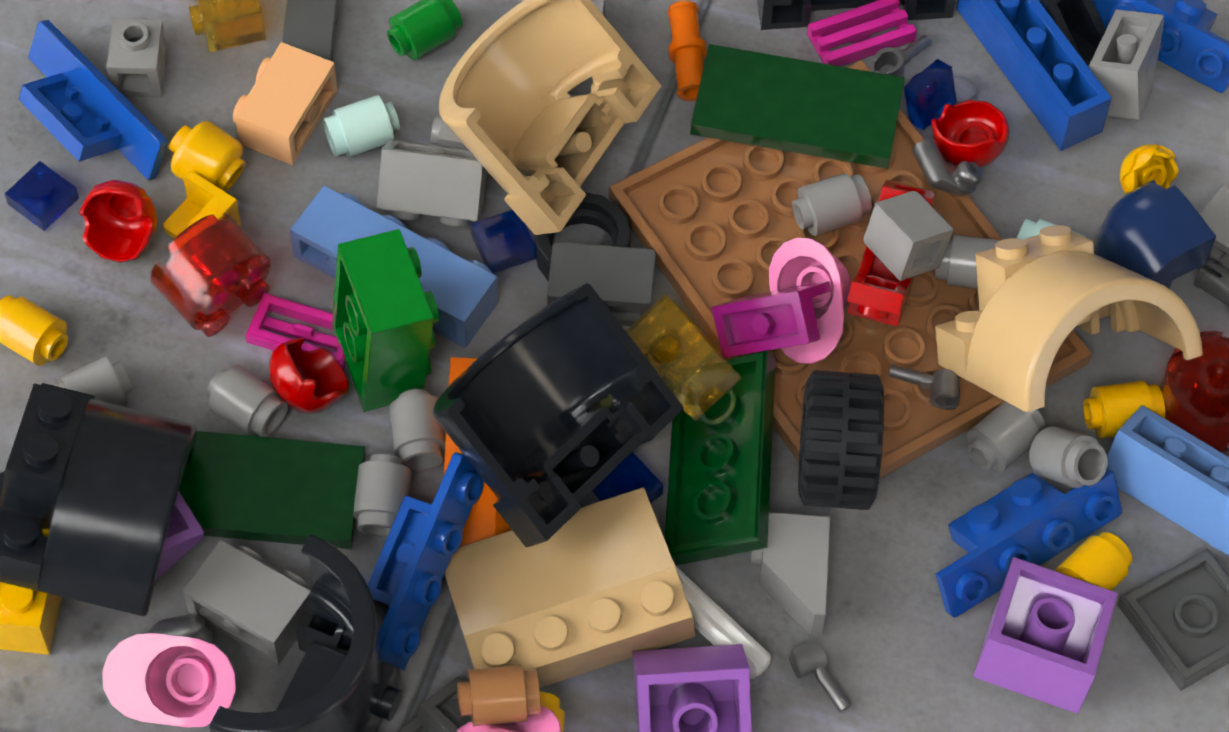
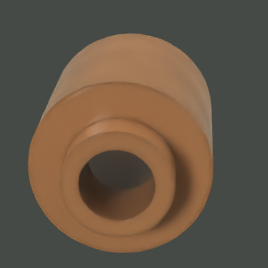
[457,665,541,727]

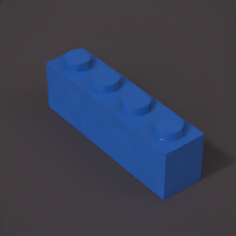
[956,0,1112,151]

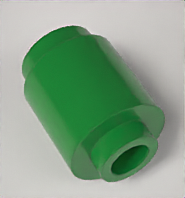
[387,0,463,60]

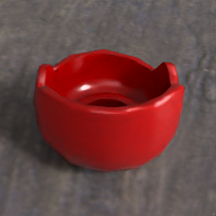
[931,100,1010,168]
[79,180,158,263]
[269,337,349,414]

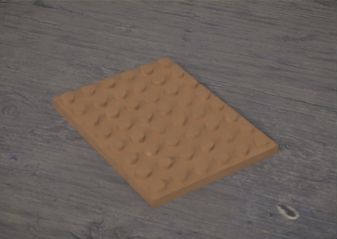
[609,60,1092,479]

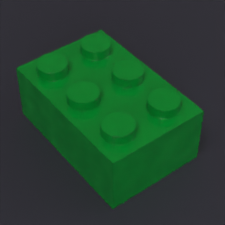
[332,229,439,412]

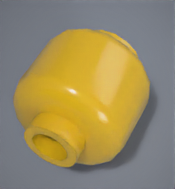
[168,121,246,192]

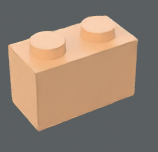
[233,42,338,166]

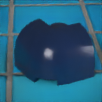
[1094,180,1216,289]

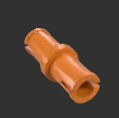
[667,1,707,101]

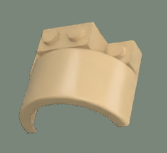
[439,0,661,235]
[935,225,1203,412]

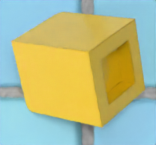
[163,171,241,261]

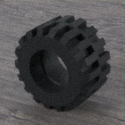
[798,370,884,510]

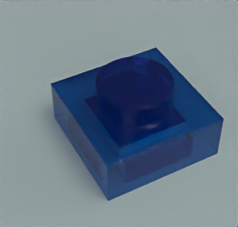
[904,59,957,131]
[4,161,79,231]
[470,210,537,274]
[592,452,664,504]

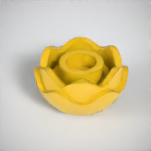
[1119,144,1179,195]

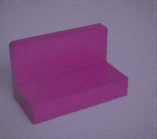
[711,281,831,358]

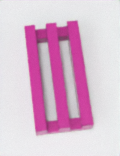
[807,0,917,67]
[245,293,346,371]

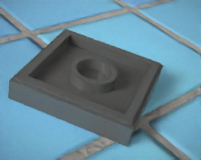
[1117,548,1229,691]

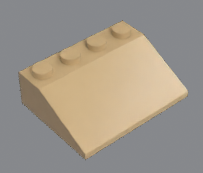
[445,487,696,688]

